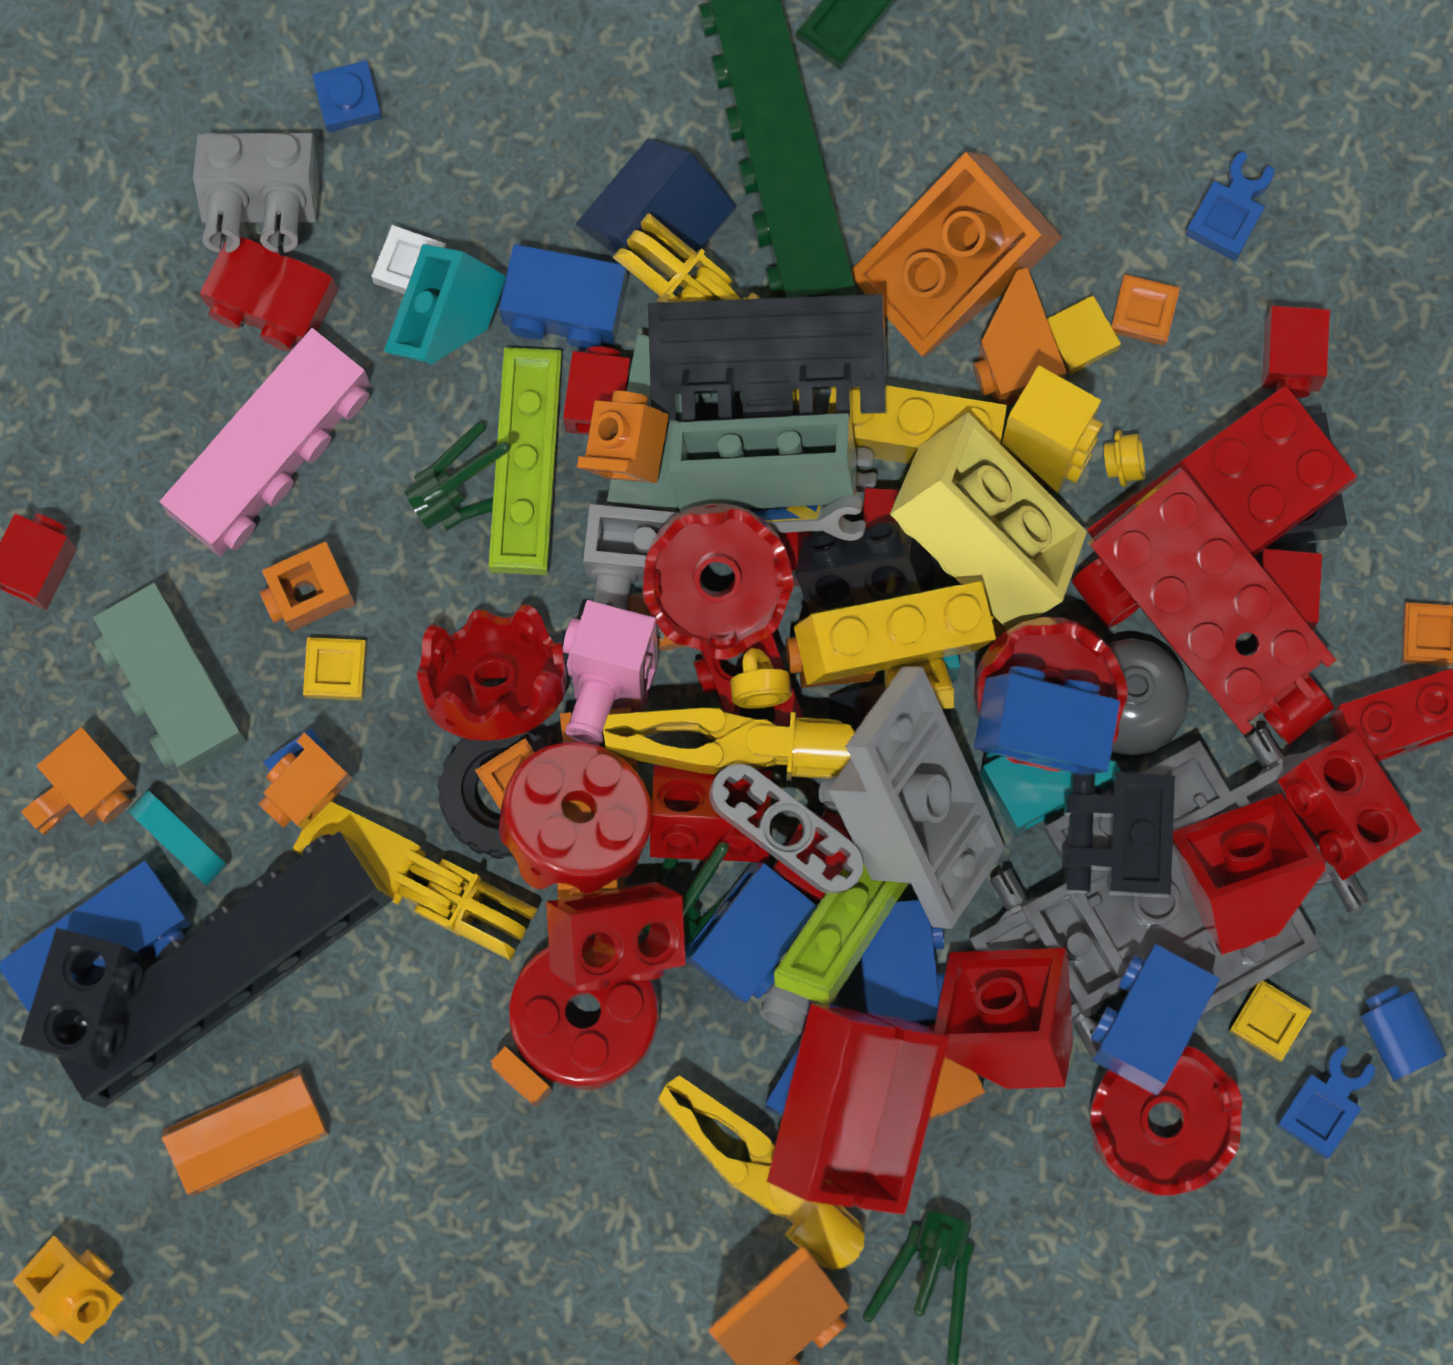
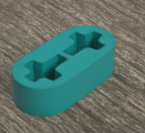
[127,789,227,886]

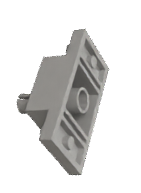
[819,666,1005,929]

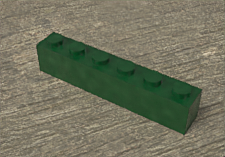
[697,0,855,298]

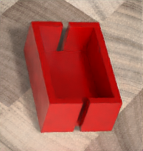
[767,1003,950,1215]

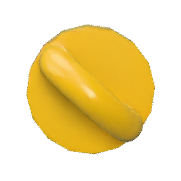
[730,648,792,709]

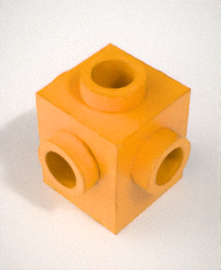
[13,1236,124,1345]

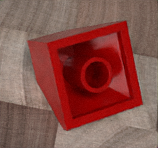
[1173,793,1326,955]
[934,948,1073,1089]

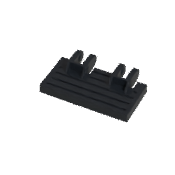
[648,294,887,434]

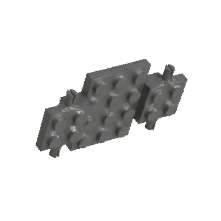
[969,727,1370,1058]

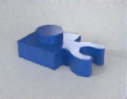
[1185,152,1274,262]
[1276,1046,1375,1159]

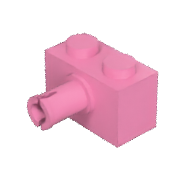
[563,600,658,745]

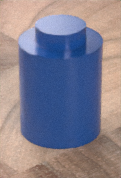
[1361,985,1447,1082]

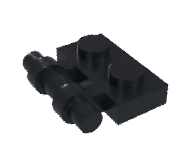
[1062,772,1175,898]

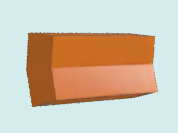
[162,1067,329,1196]

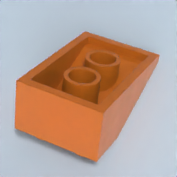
[851,152,1063,357]
[708,1246,849,1365]

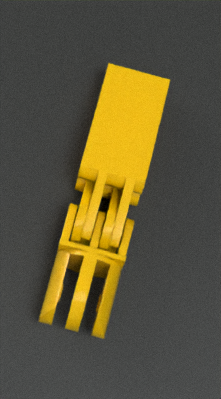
[613,213,819,413]
[603,708,855,781]
[292,802,538,961]
[658,1075,865,1270]

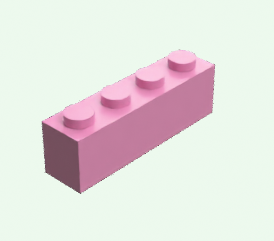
[159,328,370,557]

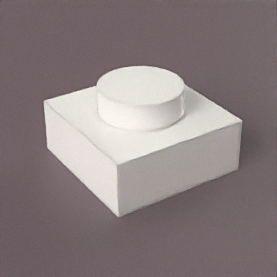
[371,225,447,294]

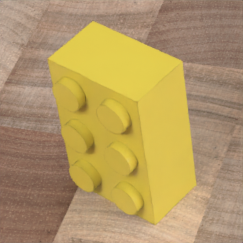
[890,412,1087,630]

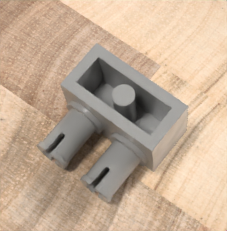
[193,133,319,253]
[583,504,704,639]

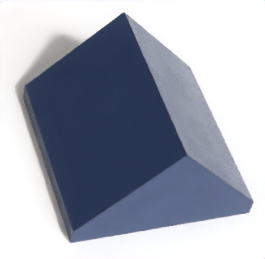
[576,138,736,276]

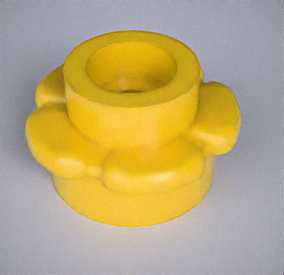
[1104,430,1146,487]

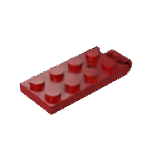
[1072,385,1357,629]
[1087,468,1337,745]

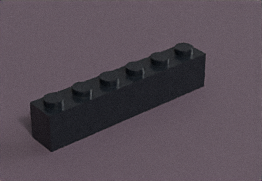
[57,831,394,1108]

